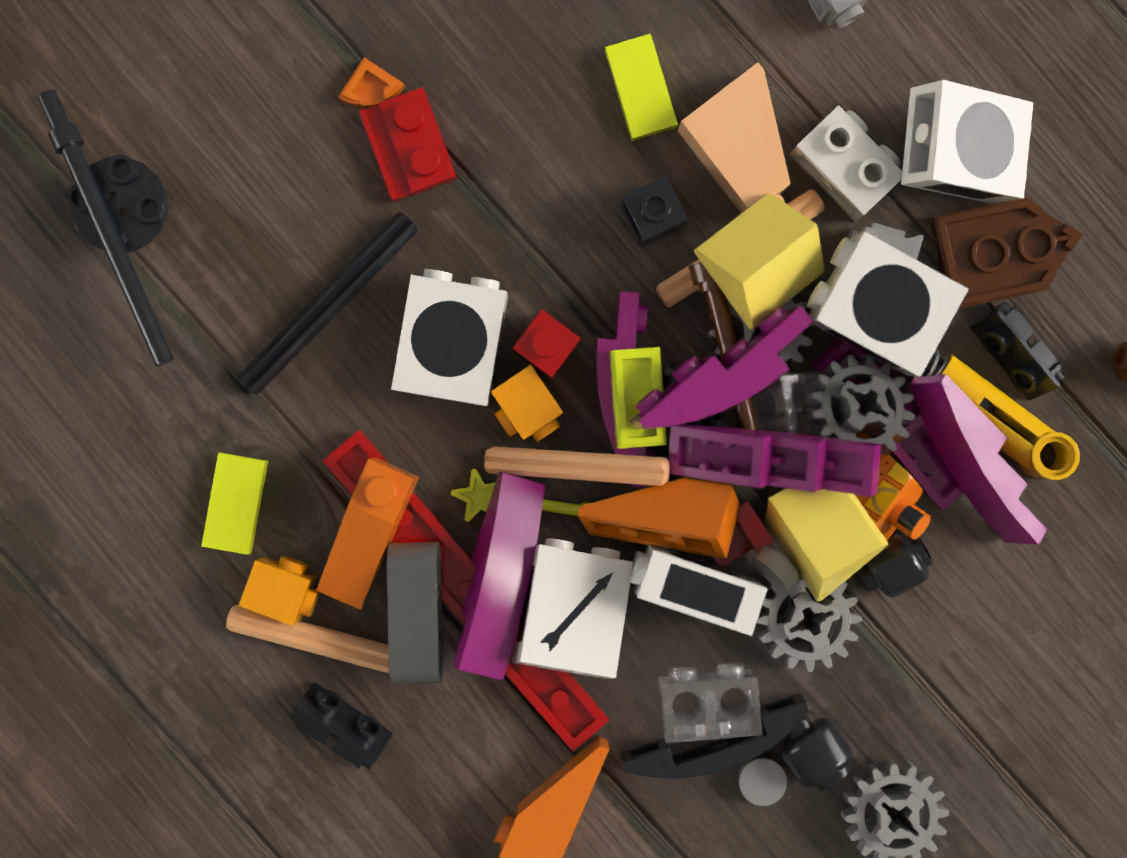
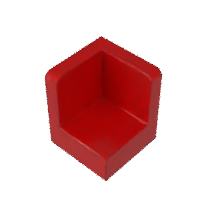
[712,499,773,567]

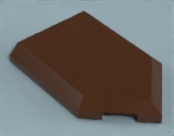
[932,197,1083,309]

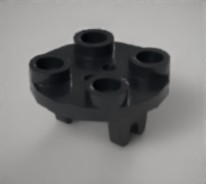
[67,155,168,253]

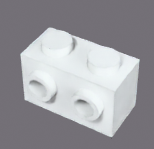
[789,105,902,222]

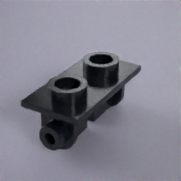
[970,301,1065,401]
[290,682,393,770]

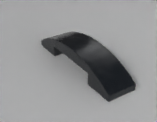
[621,693,810,779]

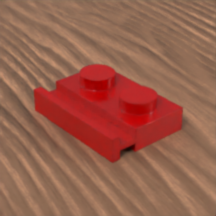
[359,87,457,203]

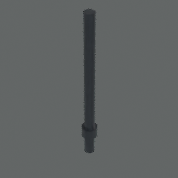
[37,89,174,367]

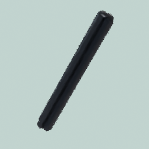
[238,212,418,394]

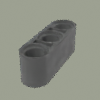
[387,542,443,683]

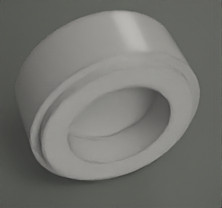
[752,546,800,593]
[737,755,787,806]

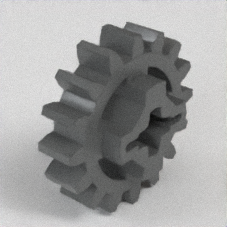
[805,355,915,456]

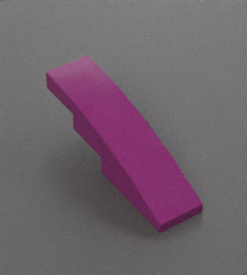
[810,339,964,512]
[909,374,1048,545]
[669,424,881,497]
[453,471,545,680]

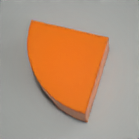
[338,57,405,108]

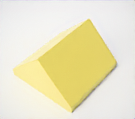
[693,192,825,330]
[765,488,889,601]

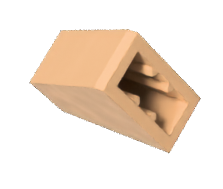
[677,62,791,213]

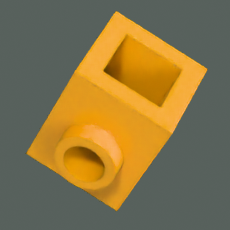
[491,365,563,442]
[238,556,320,626]

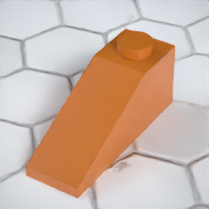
[316,458,420,610]
[577,478,741,559]
[494,736,610,858]

